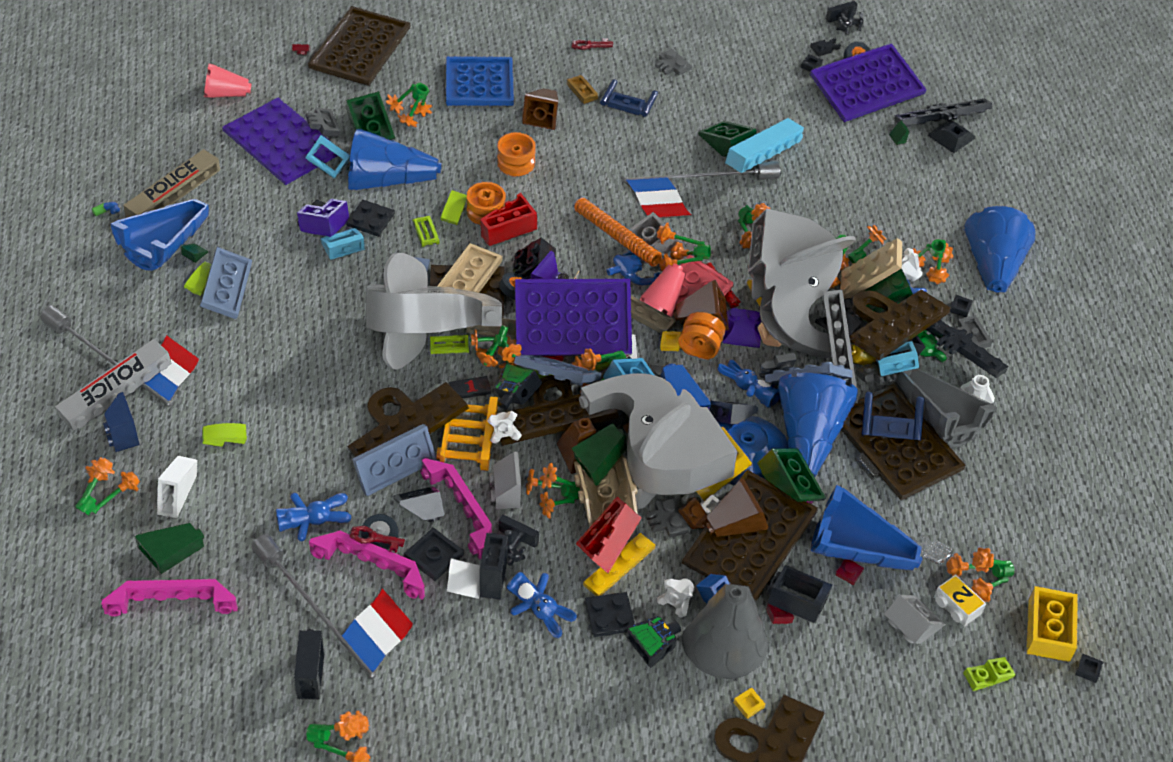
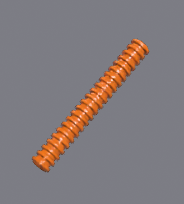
[574,198,662,267]

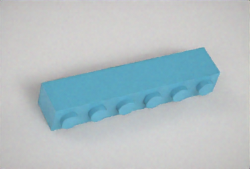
[725,118,804,173]

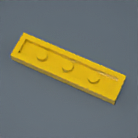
[583,533,656,596]

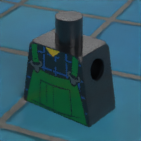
[495,364,542,410]
[626,616,681,668]

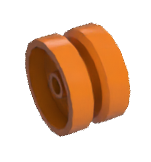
[497,132,536,176]
[467,182,506,225]
[678,312,726,359]

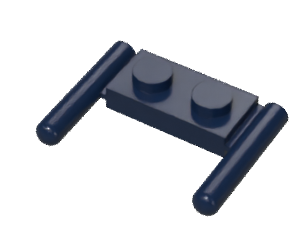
[600,79,658,117]
[861,392,924,440]

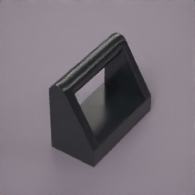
[709,400,758,424]

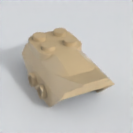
[574,455,638,528]

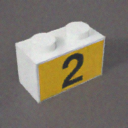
[934,575,986,627]

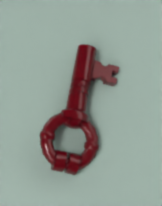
[571,38,613,50]
[350,526,405,553]

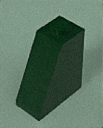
[571,423,627,486]
[135,523,205,574]

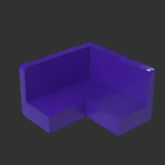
[297,199,349,237]

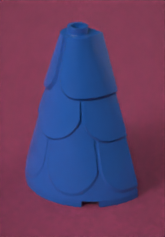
[348,129,442,190]
[111,199,209,271]
[964,206,1035,293]
[778,373,858,477]
[810,485,922,571]

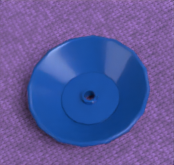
[717,416,789,485]

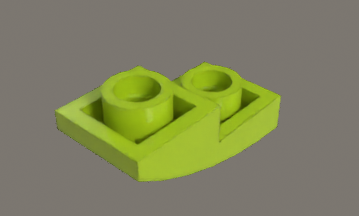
[440,190,467,225]
[184,261,211,296]
[202,423,247,447]
[963,657,1015,691]

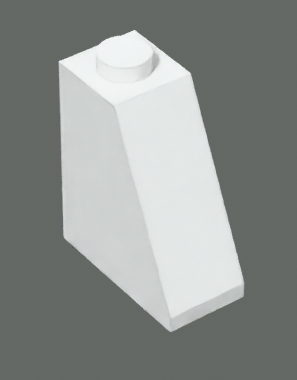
[157,456,197,519]

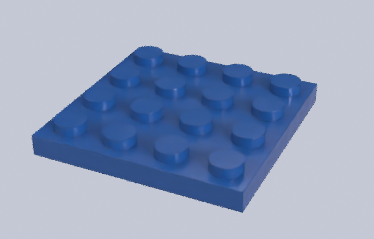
[446,56,514,106]

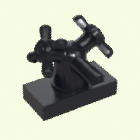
[826,0,864,35]
[492,514,539,566]

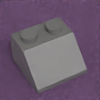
[629,212,677,256]
[489,452,521,509]
[884,595,946,644]

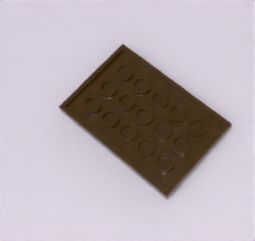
[308,6,411,86]
[841,384,966,500]
[682,470,818,603]

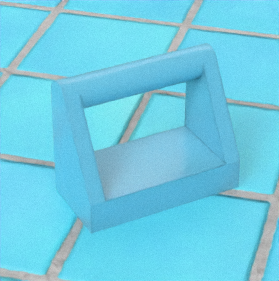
[306,135,350,179]
[320,228,365,260]
[876,341,919,376]

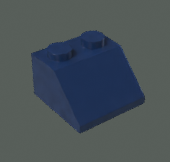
[103,392,140,452]

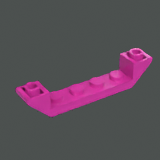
[420,458,492,560]
[309,531,425,600]
[102,579,238,617]

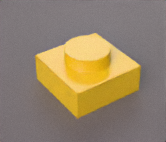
[660,331,681,351]
[733,688,765,719]

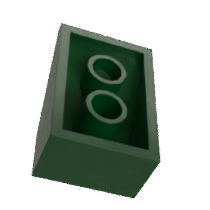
[346,91,396,140]
[698,120,757,157]
[864,269,913,313]
[757,449,826,502]

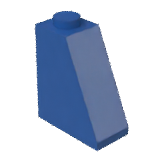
[660,364,711,408]

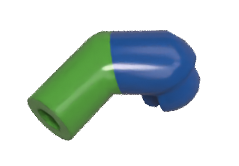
[91,202,120,216]

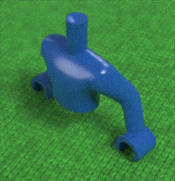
[607,250,661,285]

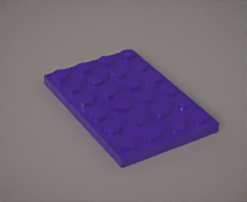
[809,43,927,122]
[222,97,338,185]
[515,279,632,356]

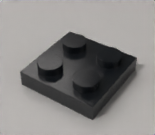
[346,199,395,237]
[404,527,464,581]
[585,592,635,638]

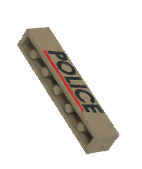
[123,149,220,218]

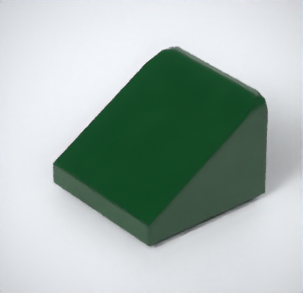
[889,121,909,145]
[181,243,208,263]

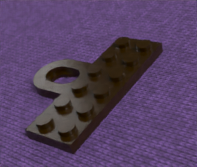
[850,290,951,361]
[496,375,619,446]
[347,382,469,457]
[714,694,825,762]

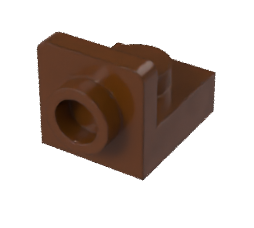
[678,497,710,530]

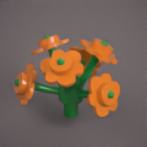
[469,326,522,368]

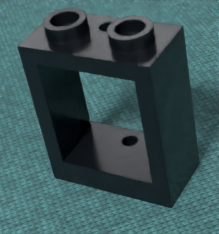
[480,533,508,600]
[767,565,833,624]
[294,629,325,700]

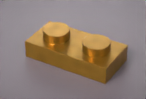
[567,75,598,104]

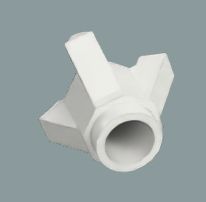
[902,248,922,282]
[960,375,995,403]
[487,411,521,444]
[657,579,694,618]

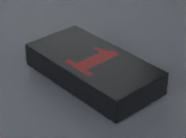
[449,376,491,399]

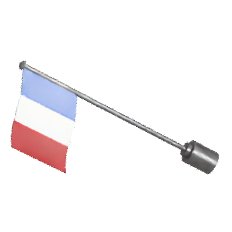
[622,161,780,218]
[40,305,199,407]
[251,534,413,679]

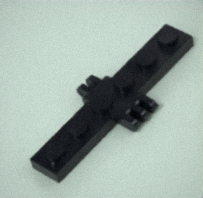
[894,98,992,127]
[925,319,1009,378]

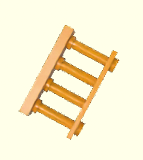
[437,397,498,471]

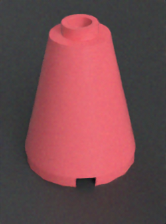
[204,64,251,98]
[639,263,685,317]

